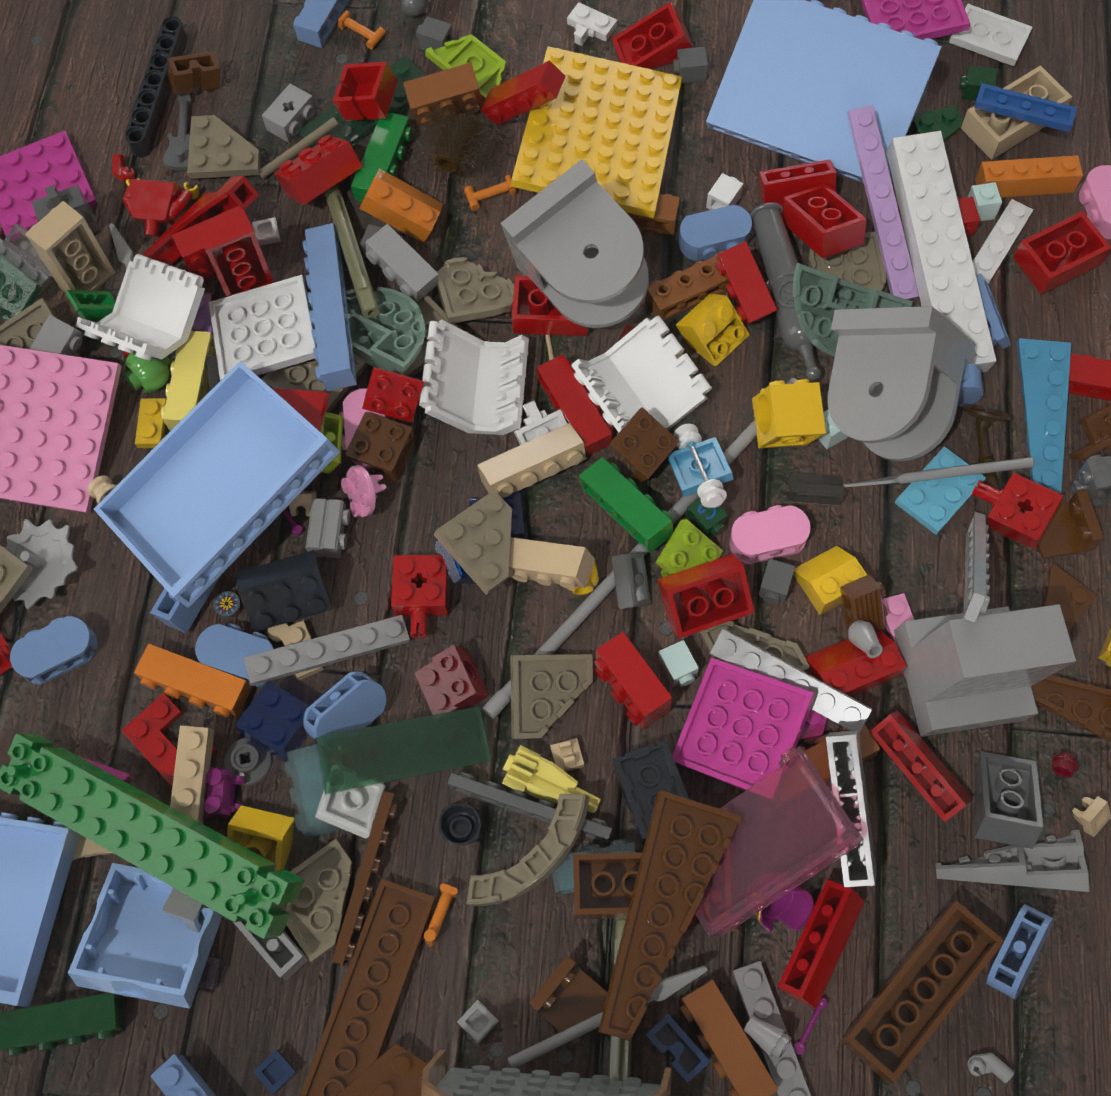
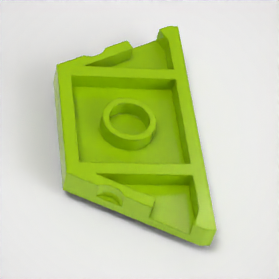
[425,34,506,102]

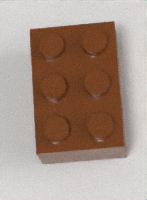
[403,62,484,127]

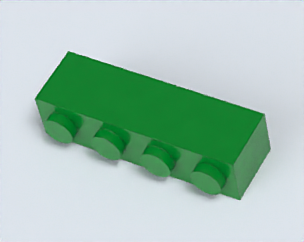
[351,112,413,202]
[579,457,673,553]

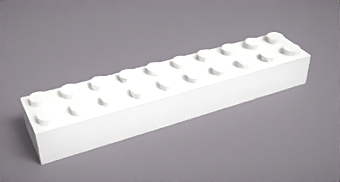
[886,131,996,372]

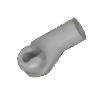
[968,1053,1014,1083]

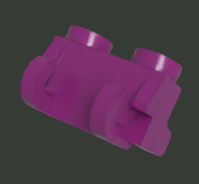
[204,768,246,820]

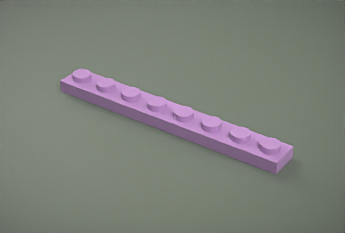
[847,105,919,300]

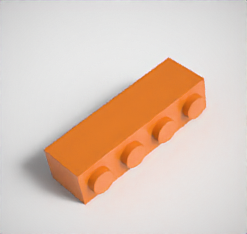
[975,155,1083,198]
[134,643,252,718]

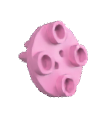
[341,465,386,517]

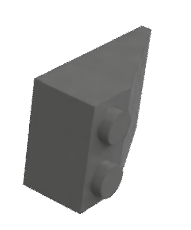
[974,751,1043,849]

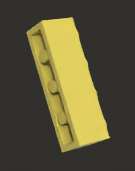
[161,331,216,430]

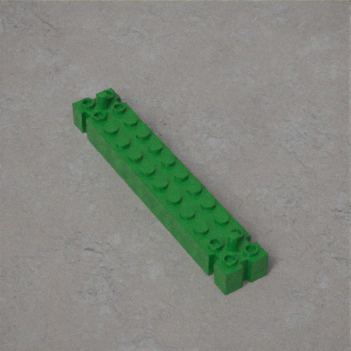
[0,733,305,939]

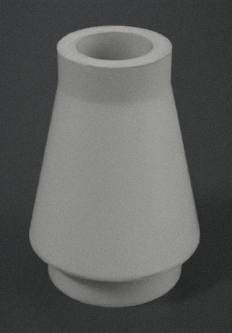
[848,620,883,658]
[744,1016,792,1059]

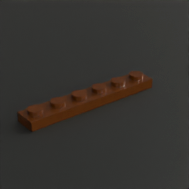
[332,791,398,966]

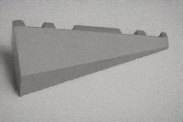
[936,830,1089,892]

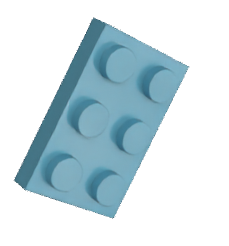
[895,446,986,535]

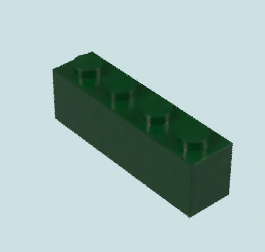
[0,993,125,1057]

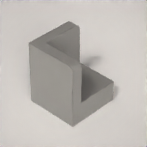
[163,888,208,933]

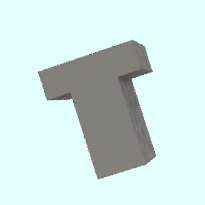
[894,604,1076,737]

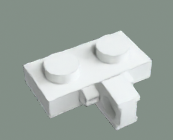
[567,2,617,46]
[514,401,567,445]

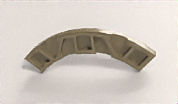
[466,794,590,906]

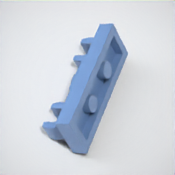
[976,273,1011,349]

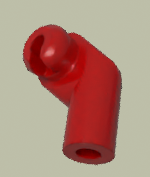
[112,154,135,183]

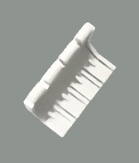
[75,254,205,361]
[571,316,712,434]
[419,320,529,435]

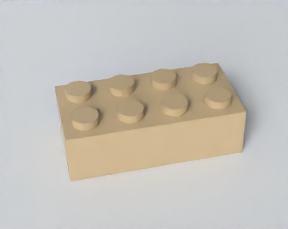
[961,65,1072,160]
[25,201,115,293]

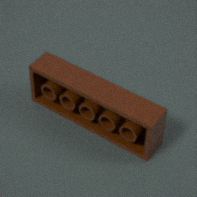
[840,900,1004,1084]

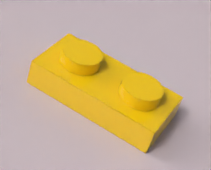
[135,398,166,448]

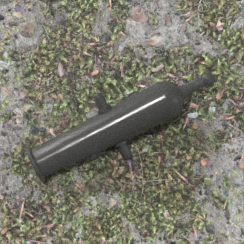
[750,202,821,381]

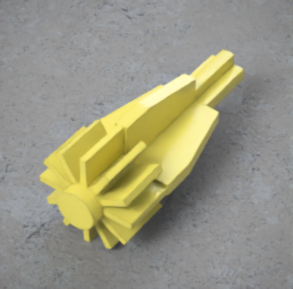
[502,745,601,813]

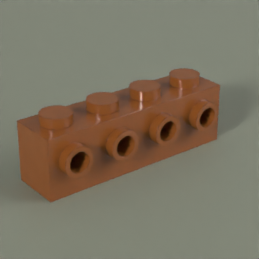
[645,251,728,321]

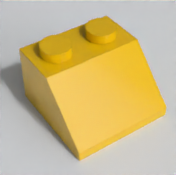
[793,546,868,615]
[227,805,295,871]

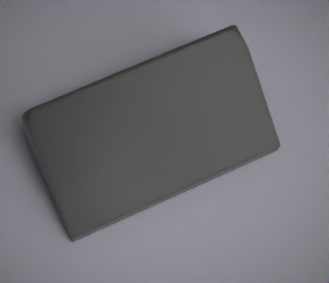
[612,552,651,609]

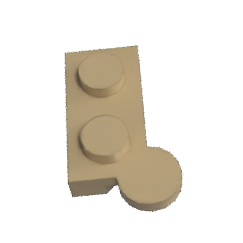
[268,620,324,680]

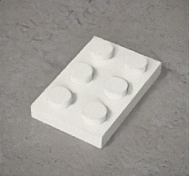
[949,4,1032,66]

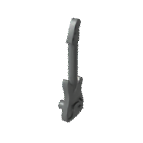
[163,93,192,171]

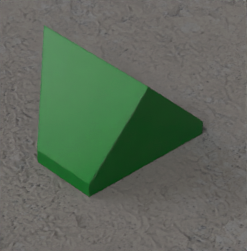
[65,290,116,346]

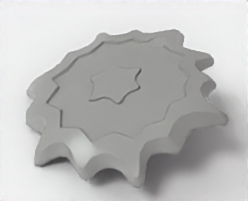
[5,519,78,609]

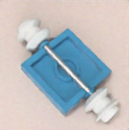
[667,424,733,508]

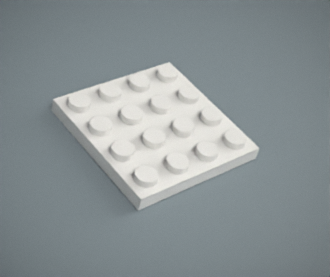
[209,275,317,381]

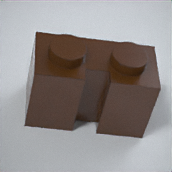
[168,51,220,95]

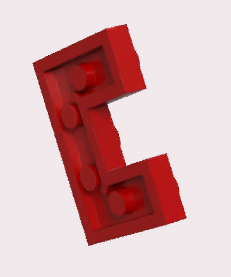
[121,693,218,787]

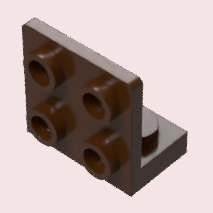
[609,407,679,484]
[345,412,416,484]
[1038,490,1104,559]
[529,956,608,1044]

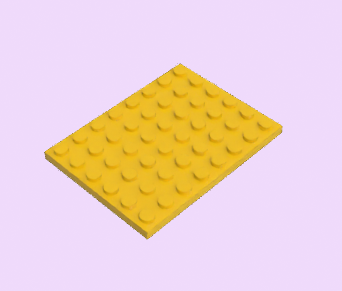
[511,46,682,218]

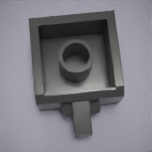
[31,184,100,234]

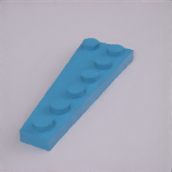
[1017,338,1071,494]

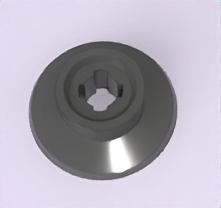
[224,737,273,786]

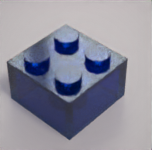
[235,681,309,763]

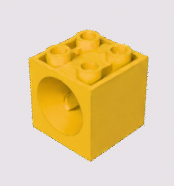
[752,379,826,448]

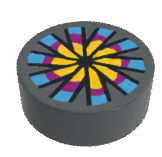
[213,591,242,619]

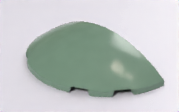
[793,263,913,357]
[310,287,426,372]

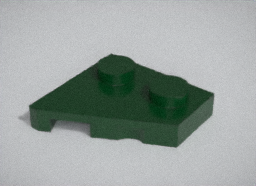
[911,105,963,143]

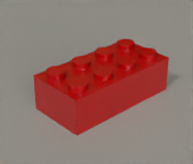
[195,208,274,297]

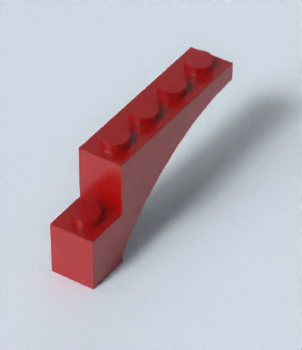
[142,176,260,266]

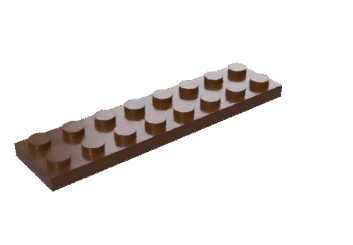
[300,879,436,1096]

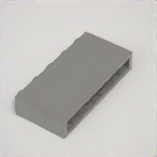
[826,730,877,887]

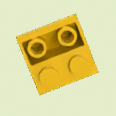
[676,294,750,366]

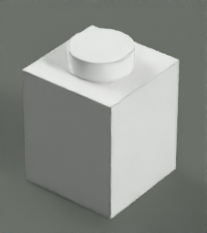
[706,173,743,210]

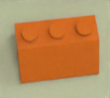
[359,169,443,243]

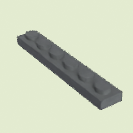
[447,772,612,844]

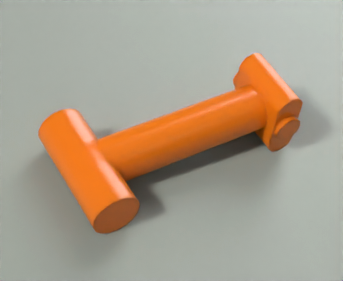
[338,10,386,50]
[464,175,516,211]
[424,883,458,947]

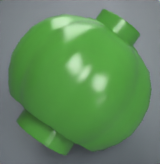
[123,350,171,393]

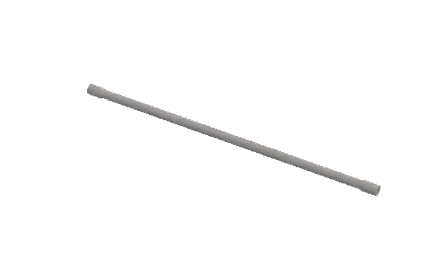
[482,378,797,719]

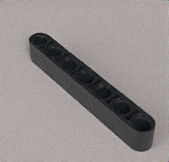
[124,16,188,158]

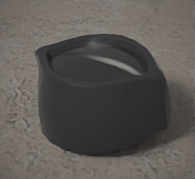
[438,803,481,846]

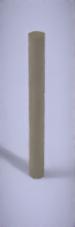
[260,117,339,179]

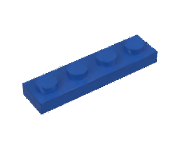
[974,83,1077,132]

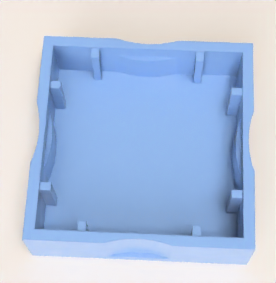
[68,863,222,1009]

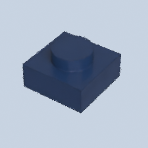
[253,1050,298,1095]

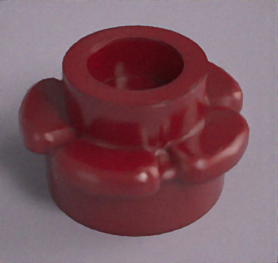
[1051,753,1079,778]

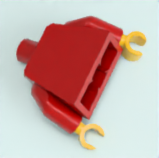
[123,178,200,237]

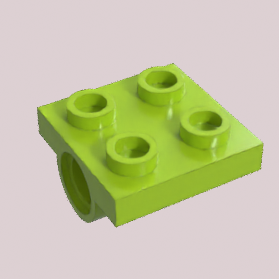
[655,519,723,577]

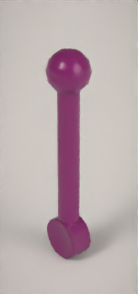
[282,508,303,536]
[793,997,828,1055]

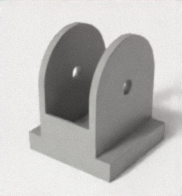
[501,159,649,328]
[828,306,976,461]

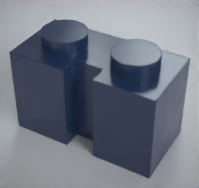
[645,1014,710,1084]

